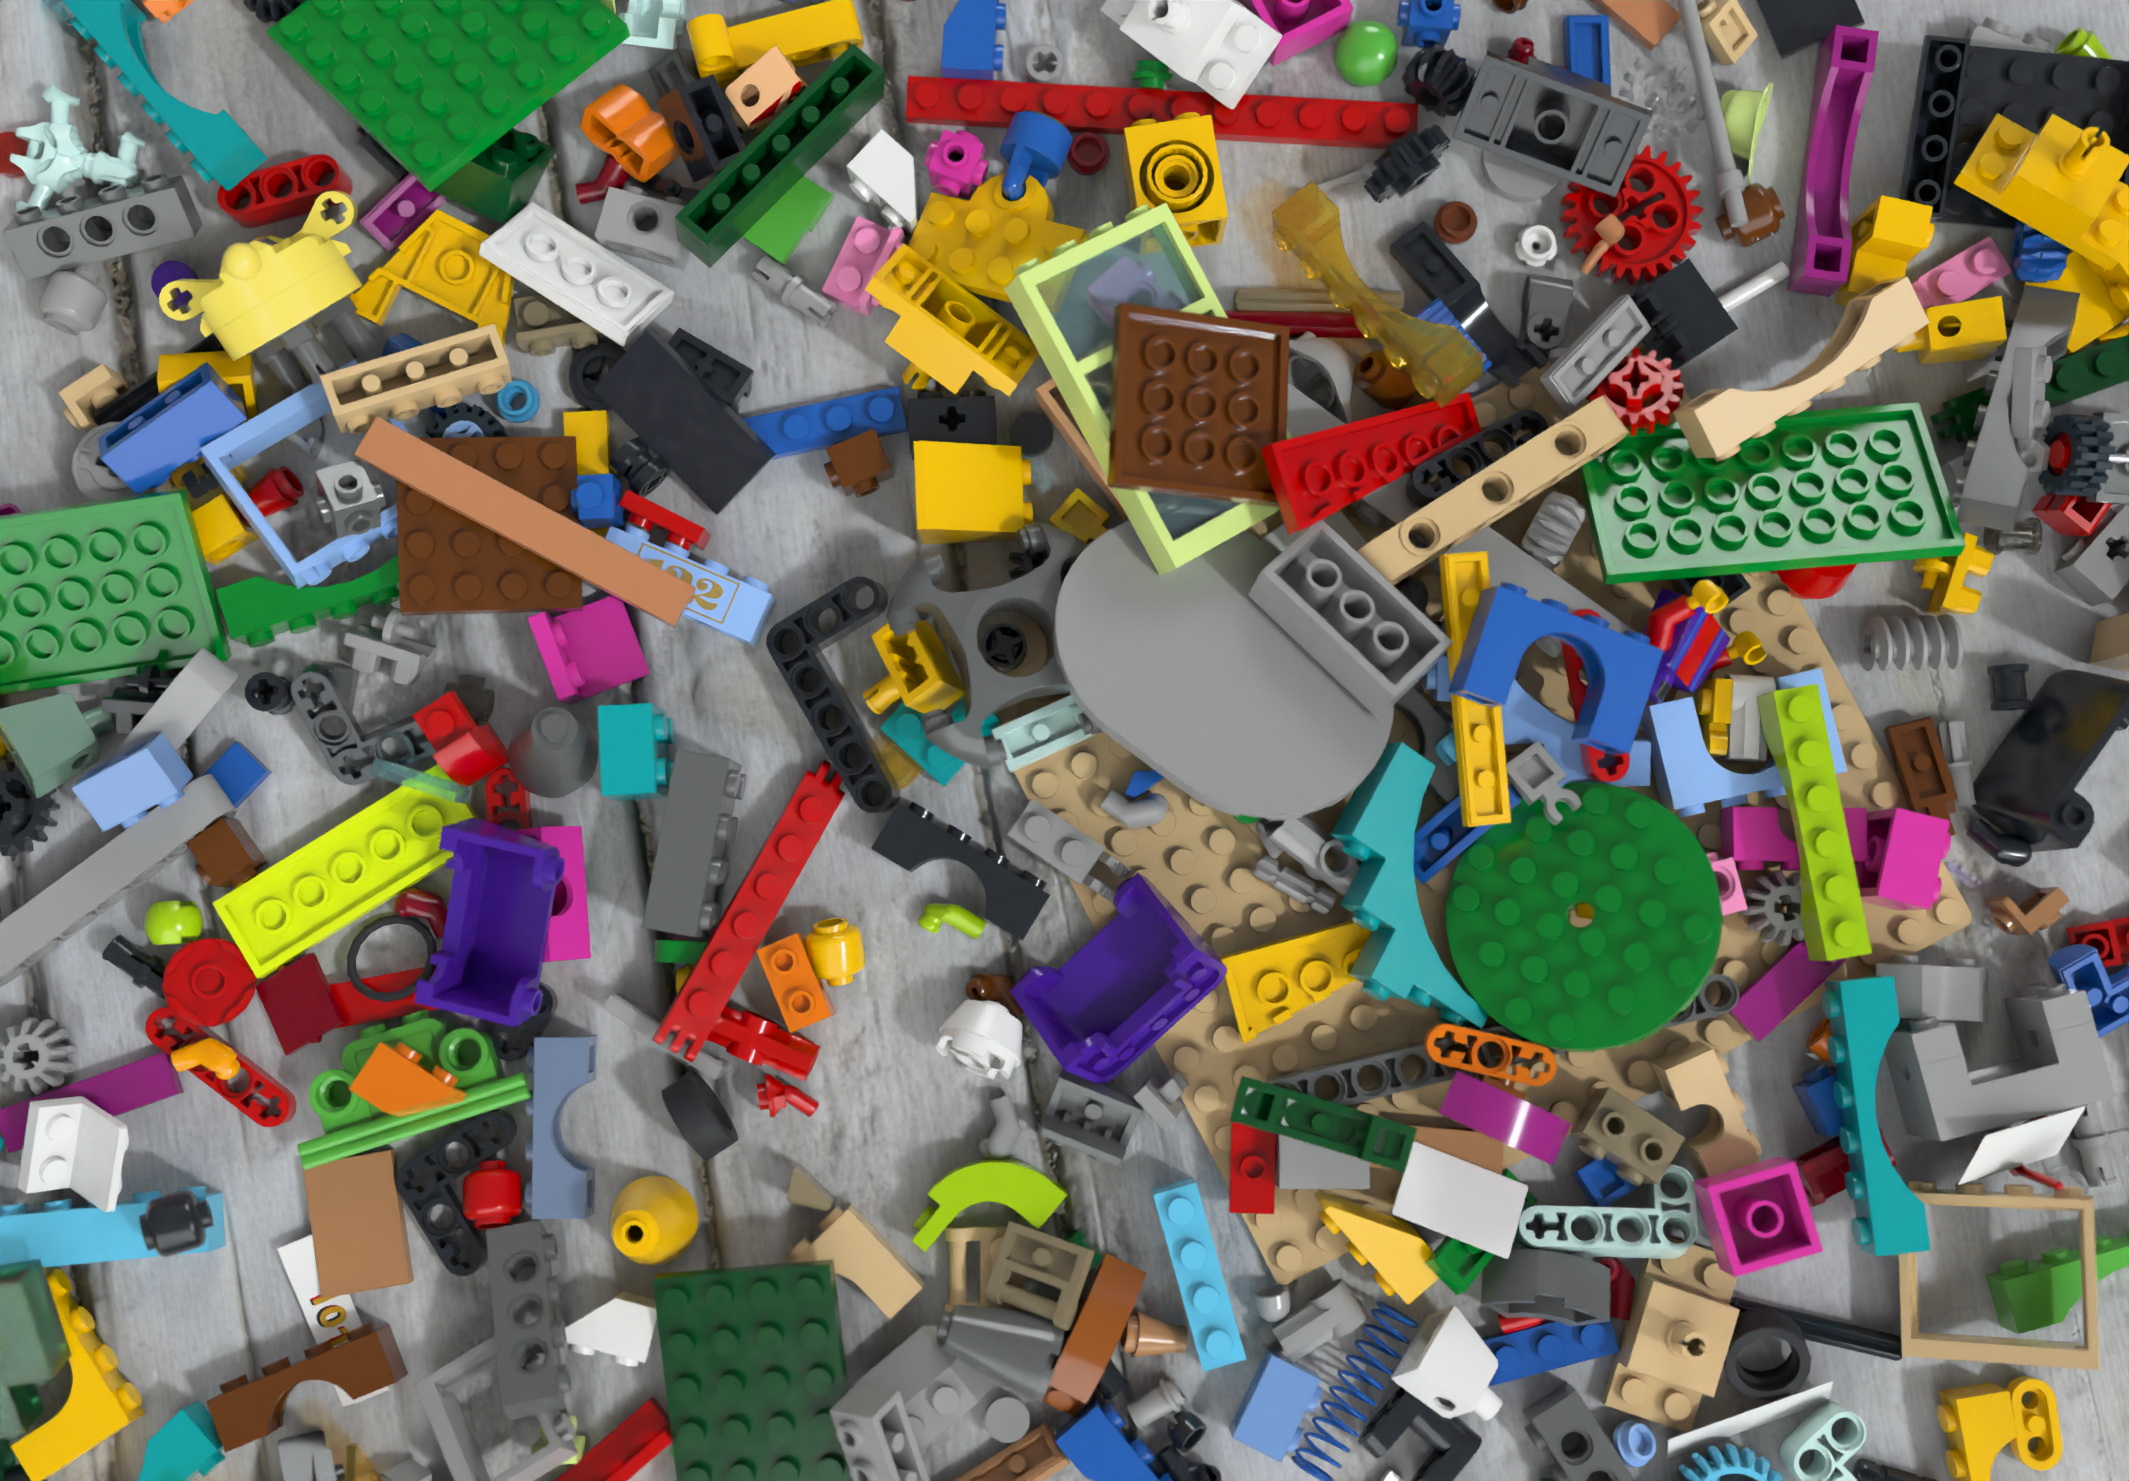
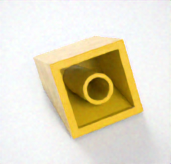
[914,441,1033,545]

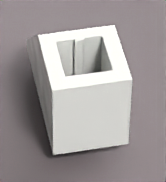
[847,129,918,236]
[565,1291,659,1366]

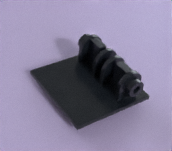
[1631,258,1738,370]

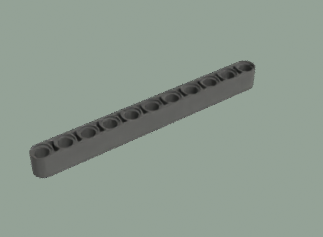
[1266,973,1739,1106]

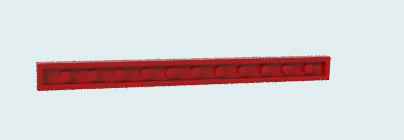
[906,76,1418,149]

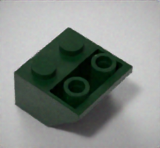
[433,128,554,224]

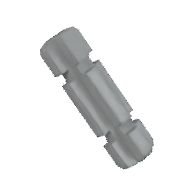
[1252,855,1336,914]

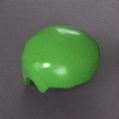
[1334,20,1399,87]

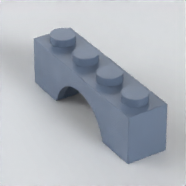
[525,1035,597,1219]

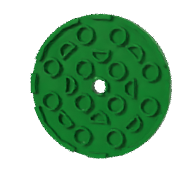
[1446,782,1723,1052]

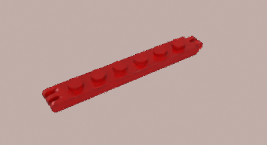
[652,759,845,1062]

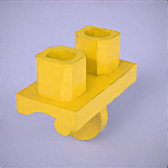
[1913,533,1995,616]

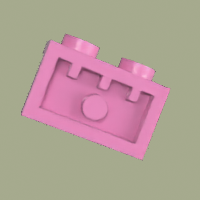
[821,216,905,317]

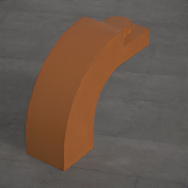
[1042,1253,1146,1417]

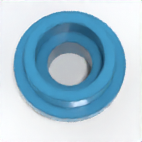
[496,379,540,423]

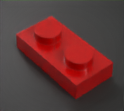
[619,489,711,551]

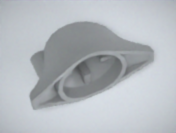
[1288,331,1355,424]

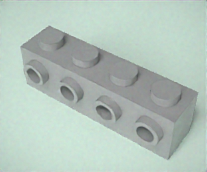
[829,1383,930,1481]

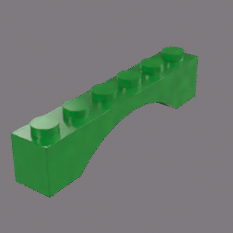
[216,554,400,648]

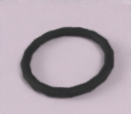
[347,914,437,1002]

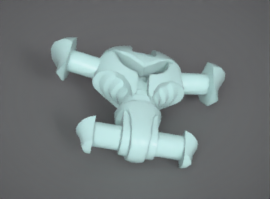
[9,84,145,212]

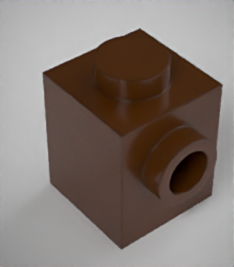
[823,429,894,498]
[186,818,268,889]

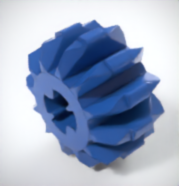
[2010,219,2069,283]

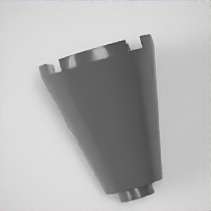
[508,707,598,798]
[935,1304,1065,1403]

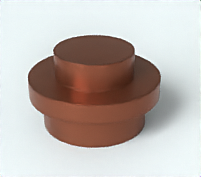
[1434,201,1477,245]

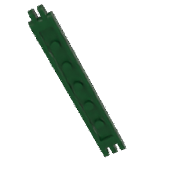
[1930,334,2129,443]

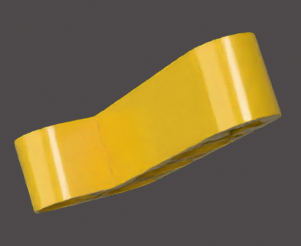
[686,0,865,88]

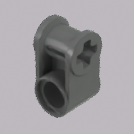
[1519,273,1573,359]

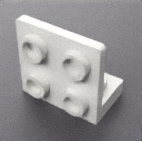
[18,1096,129,1212]

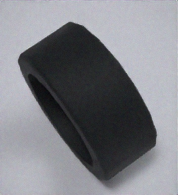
[662,1071,738,1161]
[1723,1308,1811,1400]

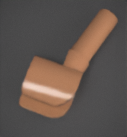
[1579,214,1625,275]

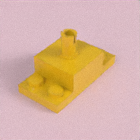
[1953,113,2129,271]
[865,243,1039,396]

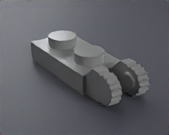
[1007,799,1132,902]

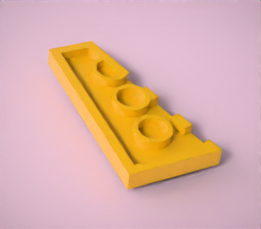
[1219,920,1372,1044]

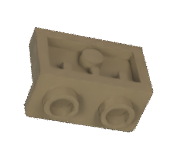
[513,294,610,356]

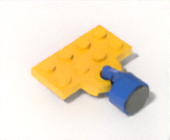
[908,110,1089,315]

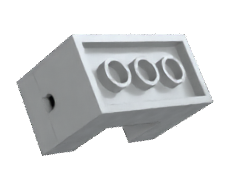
[1884,982,2116,1142]

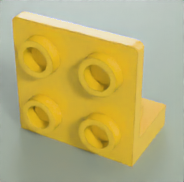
[2022,246,2129,354]

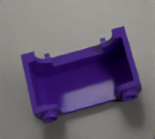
[414,818,565,1027]
[1010,873,1227,1084]

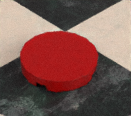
[162,938,256,1027]

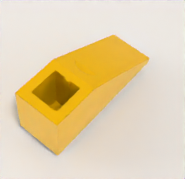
[1314,1191,1439,1305]

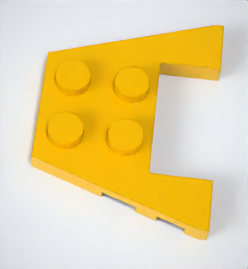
[349,209,515,349]

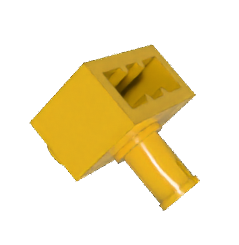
[862,619,964,715]

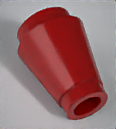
[235,466,304,523]

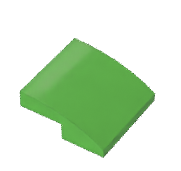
[742,176,834,265]

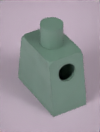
[0,693,114,798]

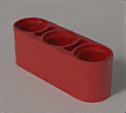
[217,154,353,228]

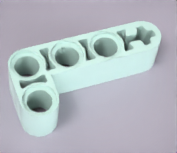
[1515,1165,1698,1259]
[1779,1402,1866,1481]

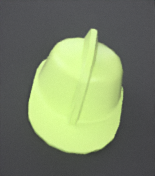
[1720,81,1773,185]

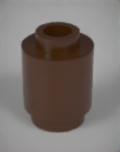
[1353,350,1416,410]

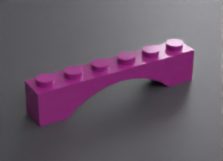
[1787,25,1879,297]

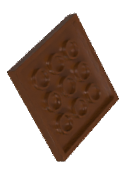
[1108,303,1290,507]
[396,436,583,616]

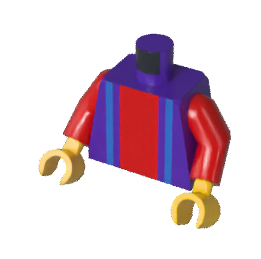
[1641,580,1767,704]

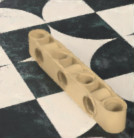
[1357,396,1629,586]

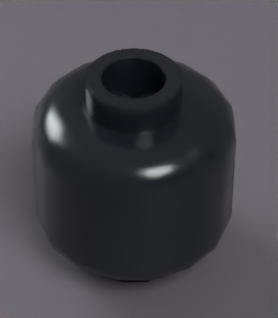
[139,1190,214,1257]

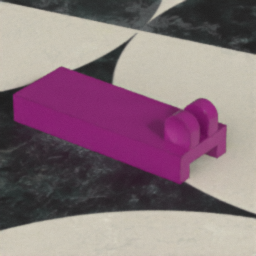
[1728,939,1846,1042]

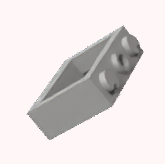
[415,1335,578,1481]

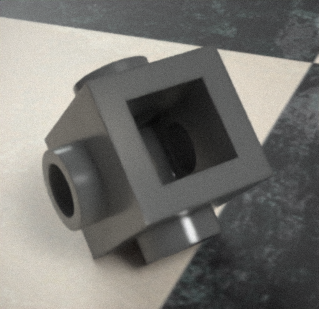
[314,459,386,539]

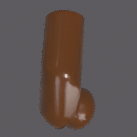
[965,972,1024,1018]

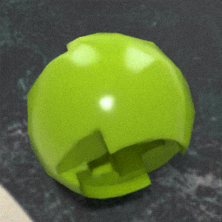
[144,900,204,945]

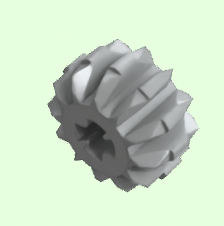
[1519,491,1587,570]
[1740,870,1805,946]
[0,1018,78,1094]

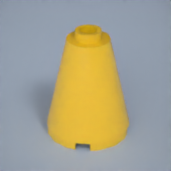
[609,1175,699,1266]

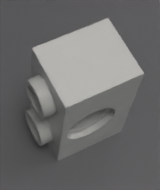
[595,185,690,270]

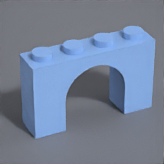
[1641,668,1847,818]

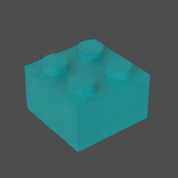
[597,703,675,801]

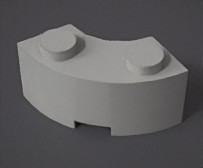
[1876,955,1988,1022]

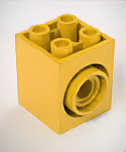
[1122,112,1228,256]

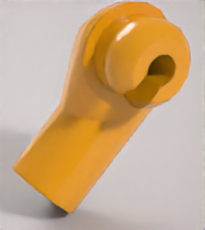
[171,1038,240,1080]

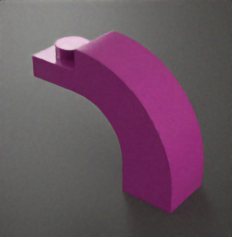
[1439,1071,1571,1165]

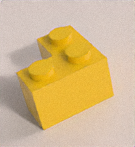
[1834,195,1935,306]

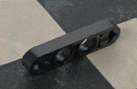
[1405,409,1548,508]

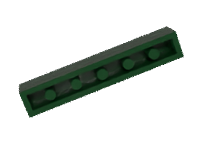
[674,44,885,268]

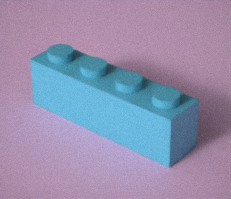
[1151,1177,1246,1372]

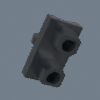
[102,664,174,734]

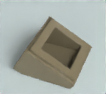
[786,1164,836,1211]

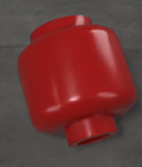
[463,1161,522,1229]

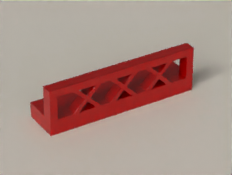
[554,1396,674,1481]

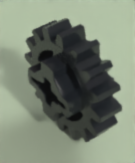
[1363,124,1451,203]
[0,760,60,857]

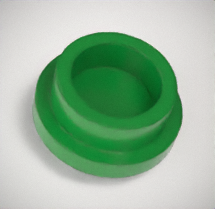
[1130,60,1173,90]

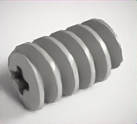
[1859,614,1963,671]

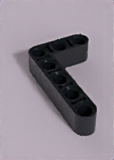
[766,576,900,813]

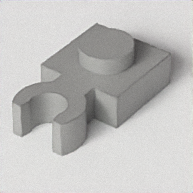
[1506,741,1581,825]

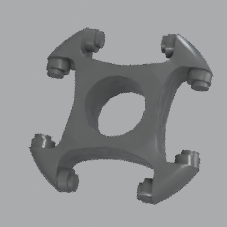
[886,521,1103,769]

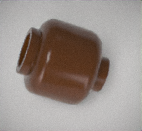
[1715,183,1785,247]

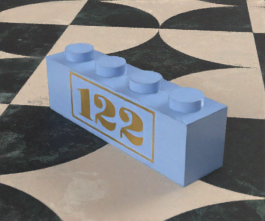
[605,525,777,648]

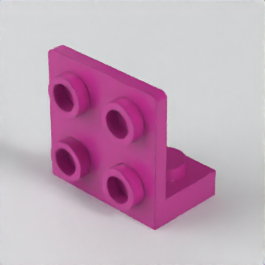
[528,595,650,705]

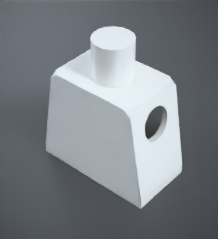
[1391,1305,1502,1421]

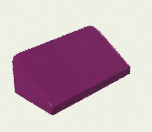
[357,171,449,254]

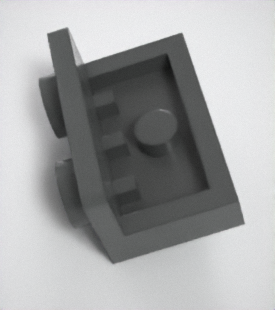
[1038,1069,1143,1166]

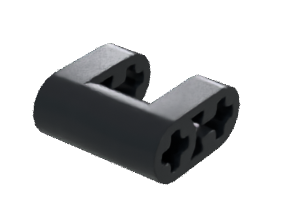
[1358,1386,1482,1481]

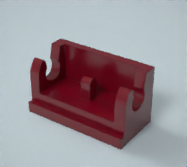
[1791,1126,1897,1207]

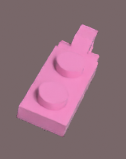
[1912,236,2013,310]

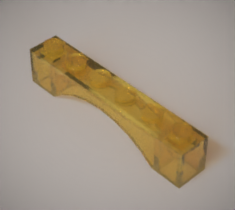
[1271,181,1484,407]

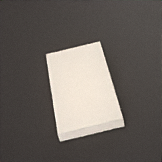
[479,202,674,347]

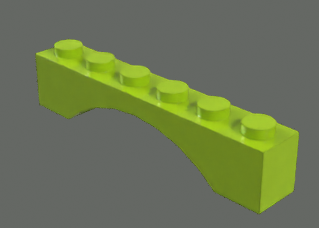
[1756,684,1872,961]

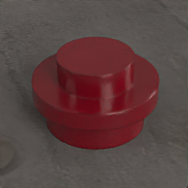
[1067,132,1109,176]

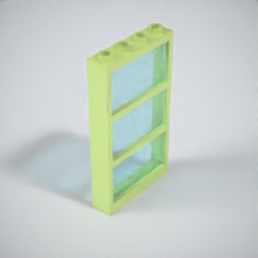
[1004,203,1292,576]

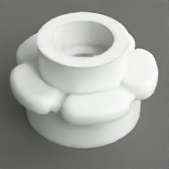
[1515,225,1557,267]

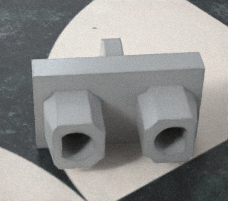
[343,608,437,685]

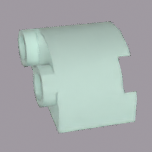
[618,0,686,50]

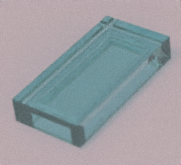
[369,758,470,804]

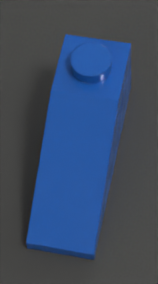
[1413,781,1522,884]

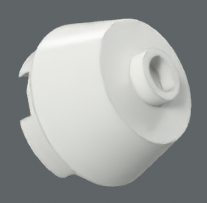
[935,1000,1023,1080]

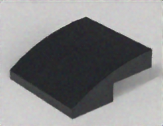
[1756,0,1865,59]

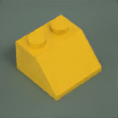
[157,351,260,423]

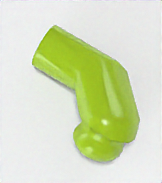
[918,902,986,939]

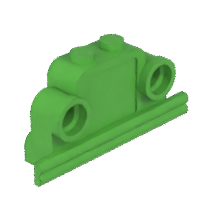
[297,1010,531,1170]

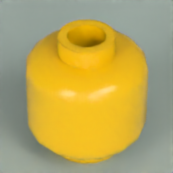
[804,917,866,986]

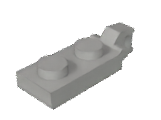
[2011,346,2052,472]

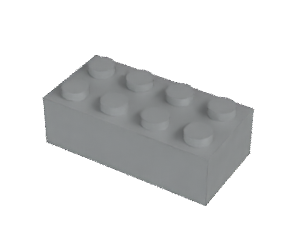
[1248,520,1453,719]

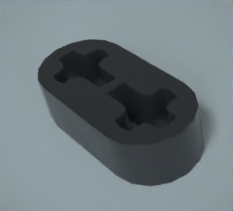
[490,983,558,1061]

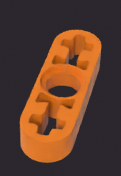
[1423,1023,1557,1086]

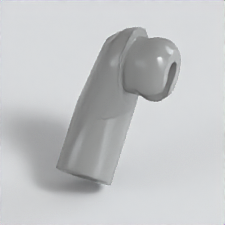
[980,1094,1021,1160]

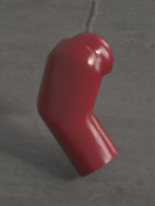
[1597,1257,1635,1321]

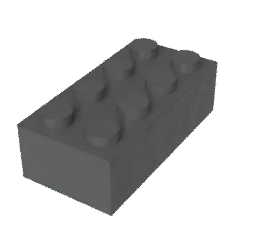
[642,749,746,937]

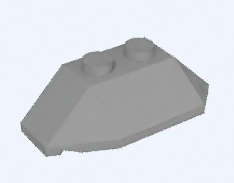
[853,1325,997,1451]

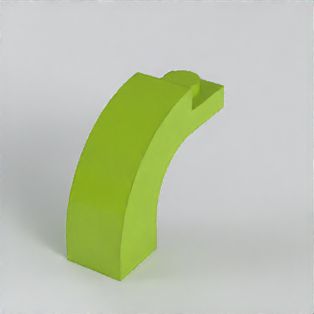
[911,1158,1067,1252]

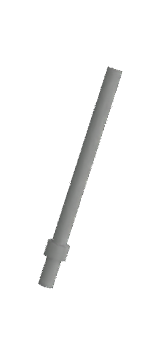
[1677,0,1749,227]

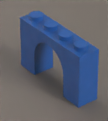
[1448,582,1664,755]

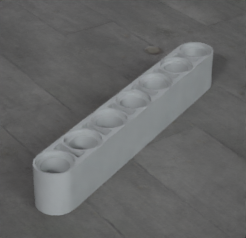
[0,774,238,987]

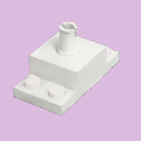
[1100,0,1283,110]

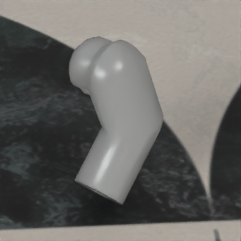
[1100,789,1168,829]

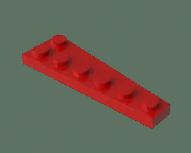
[1261,392,1481,535]

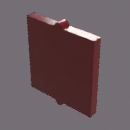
[256,953,346,1056]

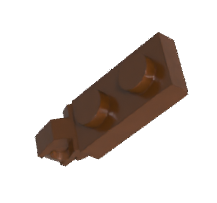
[1883,716,1958,836]

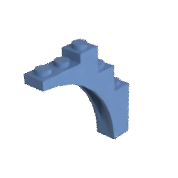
[1423,618,1651,787]

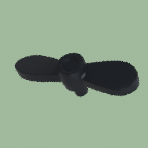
[635,174,700,203]

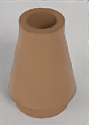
[1119,1312,1188,1357]

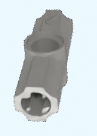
[1265,815,1363,896]

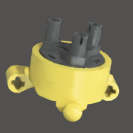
[159,190,377,397]

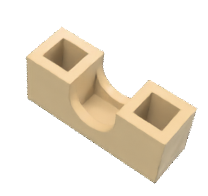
[1650,1041,1762,1180]

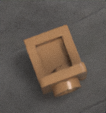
[1985,887,2070,935]

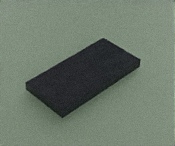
[593,327,776,515]

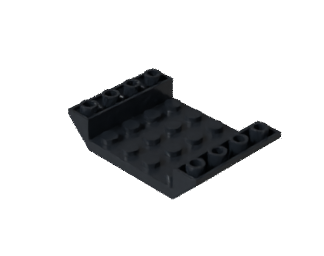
[1899,35,2129,230]

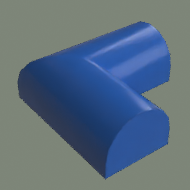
[2048,944,2129,1038]

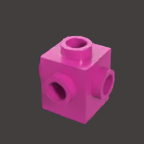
[924,129,990,200]

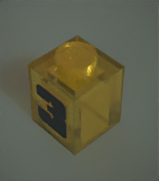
[170,456,249,512]

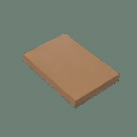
[303,1149,414,1299]

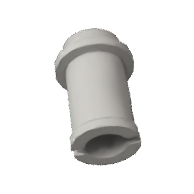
[1126,1378,1187,1430]

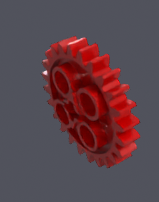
[1560,145,1703,285]

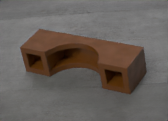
[206,1322,408,1453]

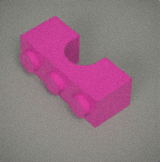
[1720,807,1868,871]
[515,826,591,963]

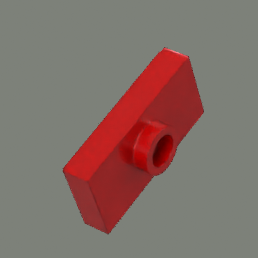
[1228,1121,1276,1214]

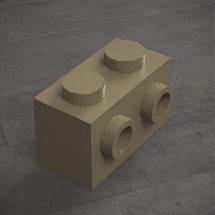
[1570,1087,1686,1186]

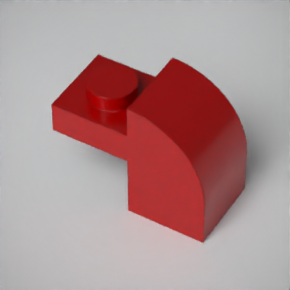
[412,690,509,787]

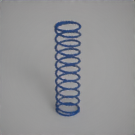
[1291,1301,1419,1481]

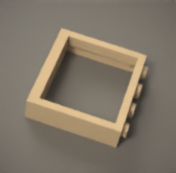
[1899,1180,2101,1370]

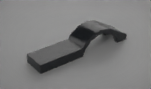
[1390,221,1548,390]

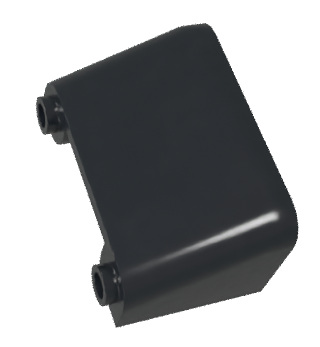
[1972,669,2129,852]

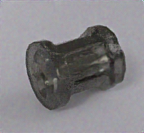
[1984,517,2043,555]

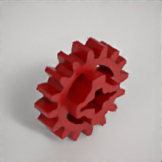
[1586,348,1684,436]

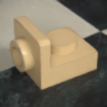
[1680,0,1758,66]
[58,363,129,431]

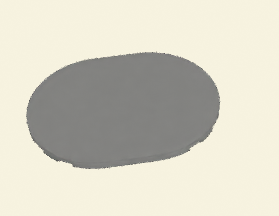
[1052,513,1394,821]

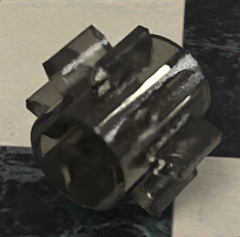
[442,674,495,725]

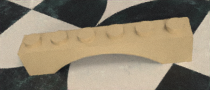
[1673,276,1930,461]

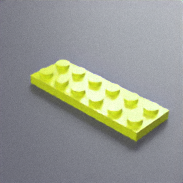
[212,764,478,978]

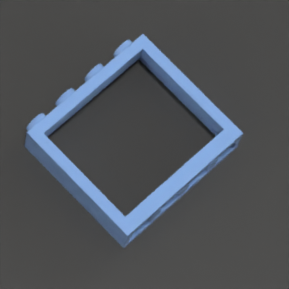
[200,359,410,589]

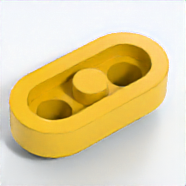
[2006,1376,2063,1471]

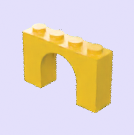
[0,1266,145,1481]

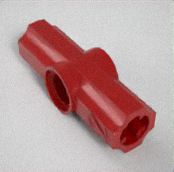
[706,1005,821,1081]

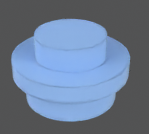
[1613,1420,1656,1468]

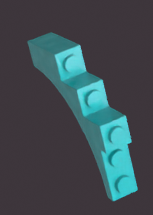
[1331,742,1489,1029]

